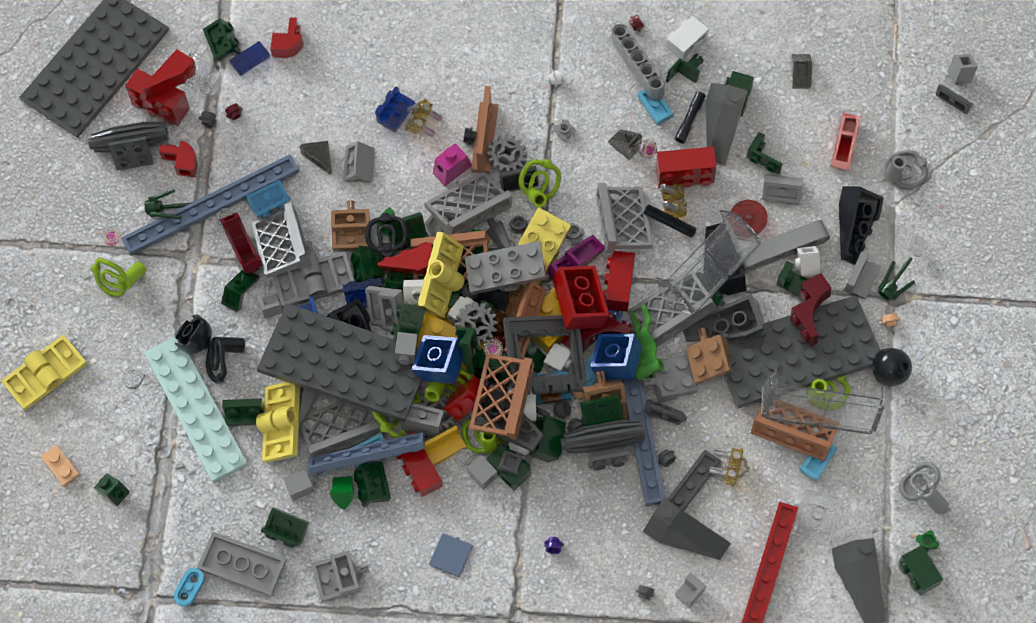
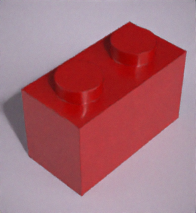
[444,376,488,421]

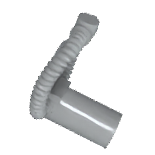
[885,150,928,190]
[899,461,949,514]

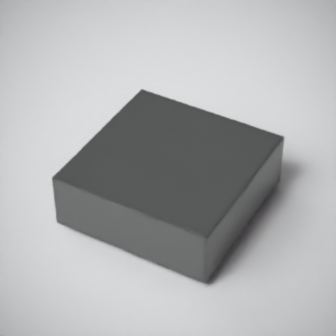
[498,450,523,475]

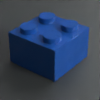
[590,334,642,380]
[411,335,463,384]

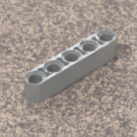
[612,24,665,100]
[737,220,830,272]

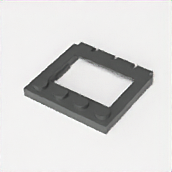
[503,315,587,395]

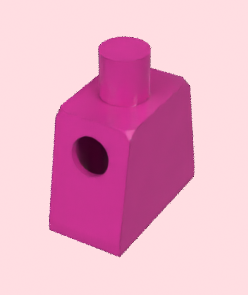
[433,143,472,187]

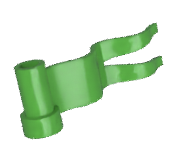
[630,304,664,381]

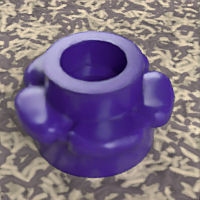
[544,537,564,554]

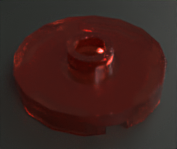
[730,199,768,237]

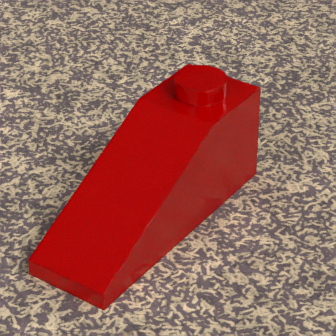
[142,49,196,99]

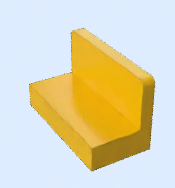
[425,426,467,466]

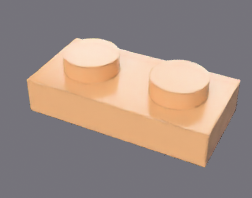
[40,445,80,487]

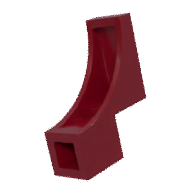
[220,212,263,273]
[790,273,832,347]
[560,312,637,353]

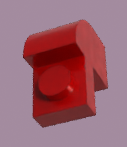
[270,17,304,58]
[159,140,198,178]

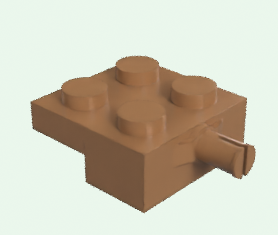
[331,200,371,251]
[686,328,732,385]
[583,371,628,420]

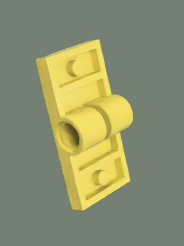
[517,207,572,287]
[418,232,464,319]
[1,334,88,411]
[256,382,300,463]

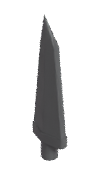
[486,217,512,249]

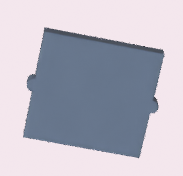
[429,533,473,577]

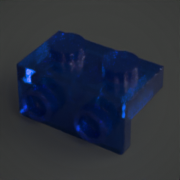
[375,86,415,133]
[343,277,382,308]

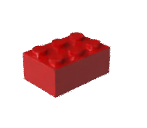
[125,68,190,126]
[656,146,716,188]
[552,266,609,329]

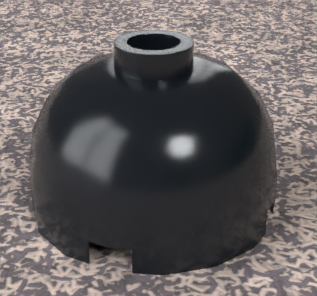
[175,314,212,354]
[873,348,912,387]

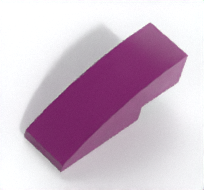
[547,235,605,279]

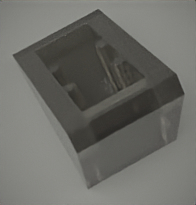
[791,54,812,89]
[608,129,642,160]
[299,141,332,175]

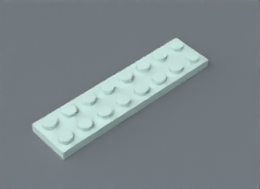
[144,337,248,483]

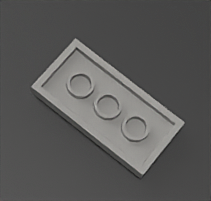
[197,532,287,597]

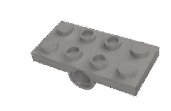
[465,241,547,295]
[273,251,356,309]

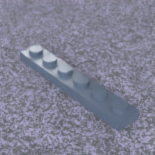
[308,432,425,474]

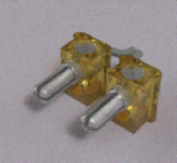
[405,99,443,137]
[661,184,687,218]
[709,448,750,487]

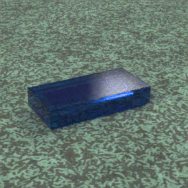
[229,41,270,76]

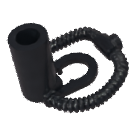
[365,213,408,259]
[205,337,245,384]

